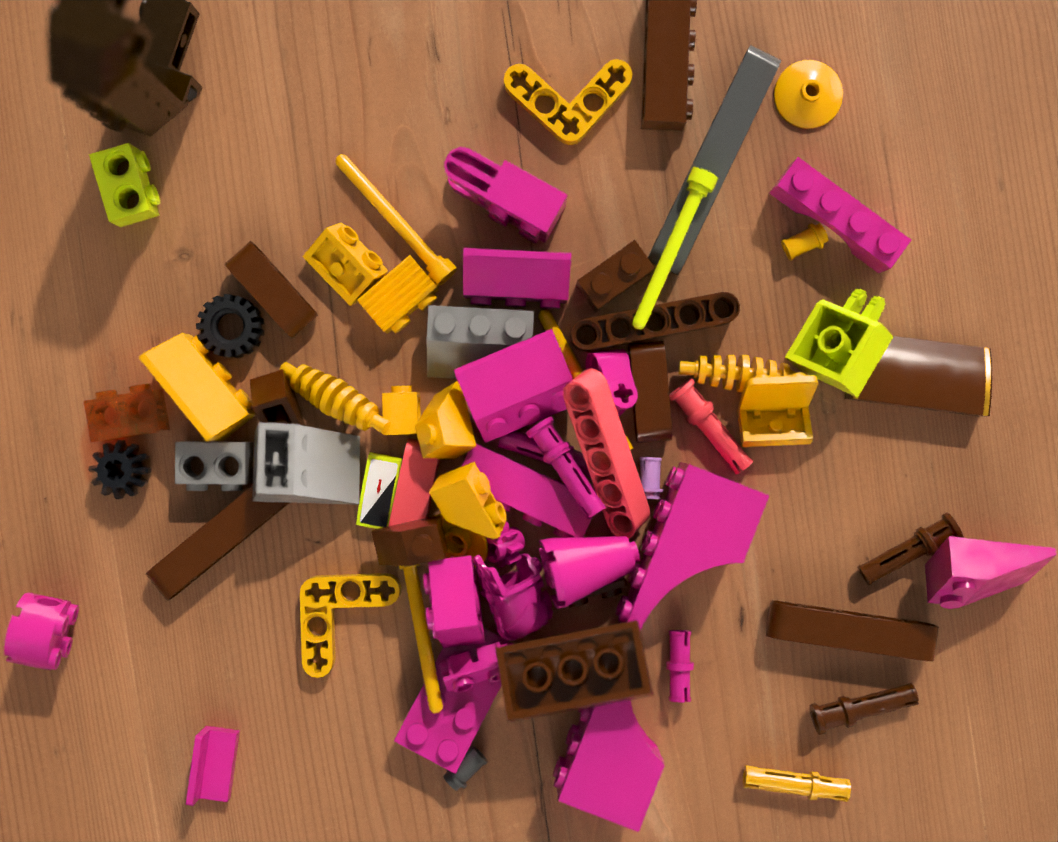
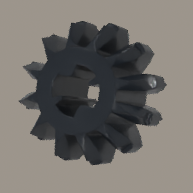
[88,440,152,499]

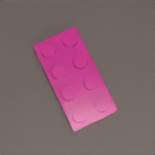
[394,628,513,774]

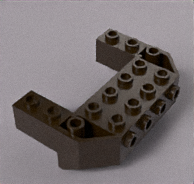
[47,0,203,137]

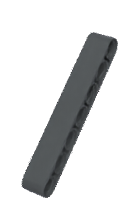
[648,45,781,275]

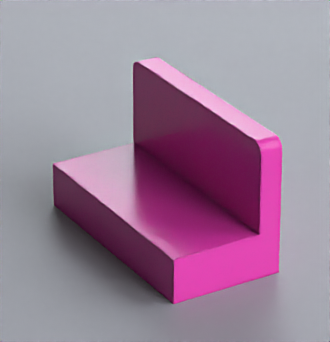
[186,726,240,806]

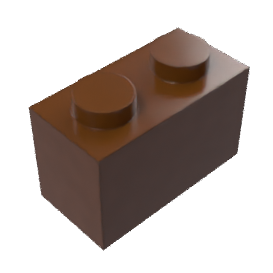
[576,240,655,313]

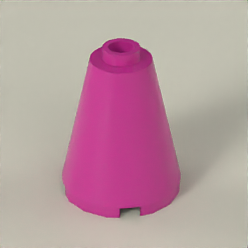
[539,536,640,609]

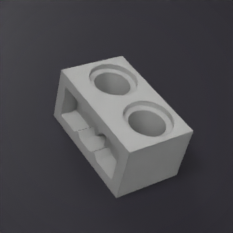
[175,441,253,491]

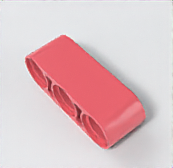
[389,438,440,526]

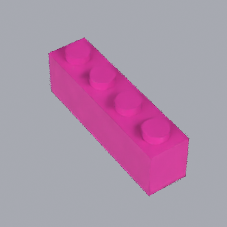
[461,443,592,538]

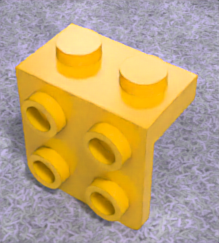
[737,373,818,447]

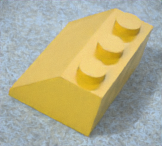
[138,333,256,441]

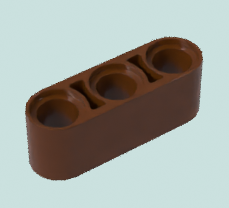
[225,241,318,338]
[628,341,672,443]

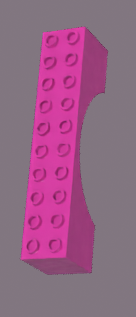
[553,462,770,832]

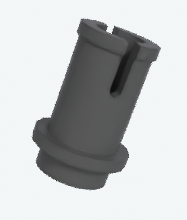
[443,746,488,791]

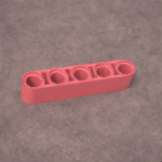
[563,369,650,539]

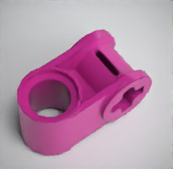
[586,349,638,416]

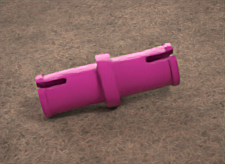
[666,630,694,702]

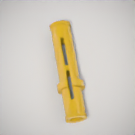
[743,765,851,802]

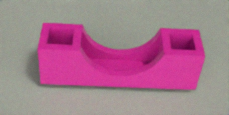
[769,157,911,273]

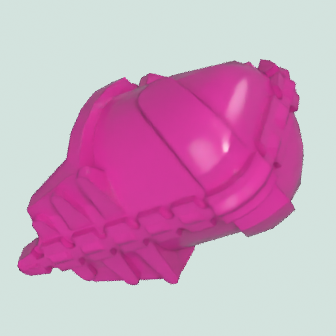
[473,554,553,641]

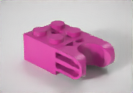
[444,147,568,244]

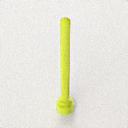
[632,167,718,330]

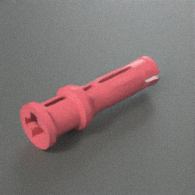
[669,378,753,475]

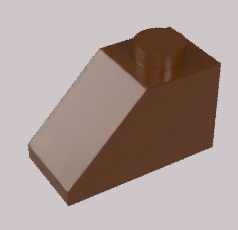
[250,369,305,426]
[371,515,448,566]

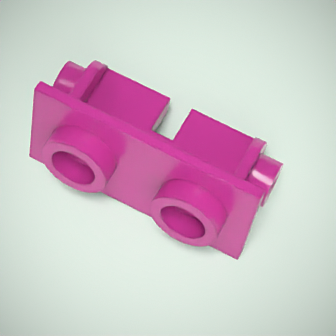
[439,642,507,692]

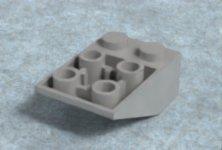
[252,422,360,505]

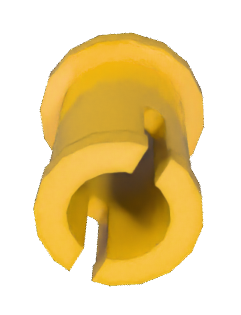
[781,223,829,261]

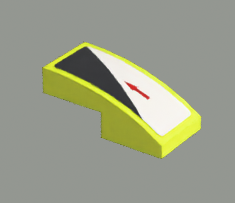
[356,452,403,529]

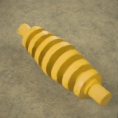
[678,354,808,392]
[279,362,390,434]

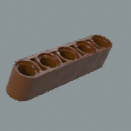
[570,292,740,352]
[146,485,289,601]
[766,600,939,661]

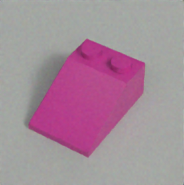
[925,536,1056,609]

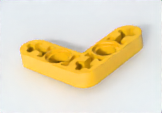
[504,59,632,145]
[300,573,402,678]

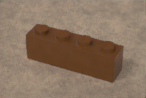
[641,0,697,131]

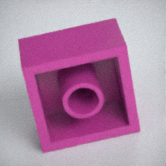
[423,555,485,648]

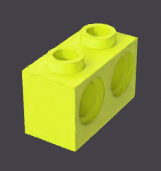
[89,143,161,227]

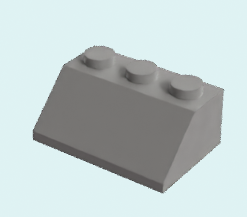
[426,305,534,379]

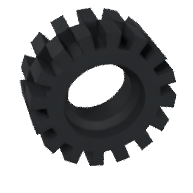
[196,294,265,358]

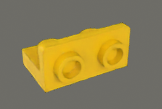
[302,223,388,306]

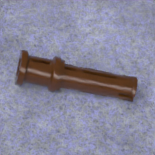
[858,513,964,585]
[810,683,919,735]

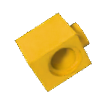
[382,386,421,435]

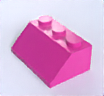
[463,248,572,309]
[454,329,573,443]

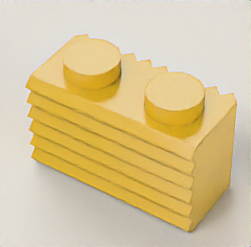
[357,255,439,334]

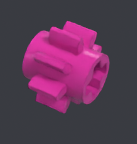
[486,522,525,567]

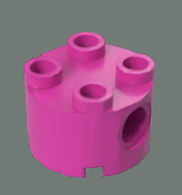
[4,592,79,670]

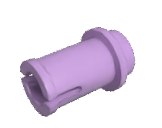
[639,457,663,499]

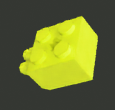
[785,289,893,398]

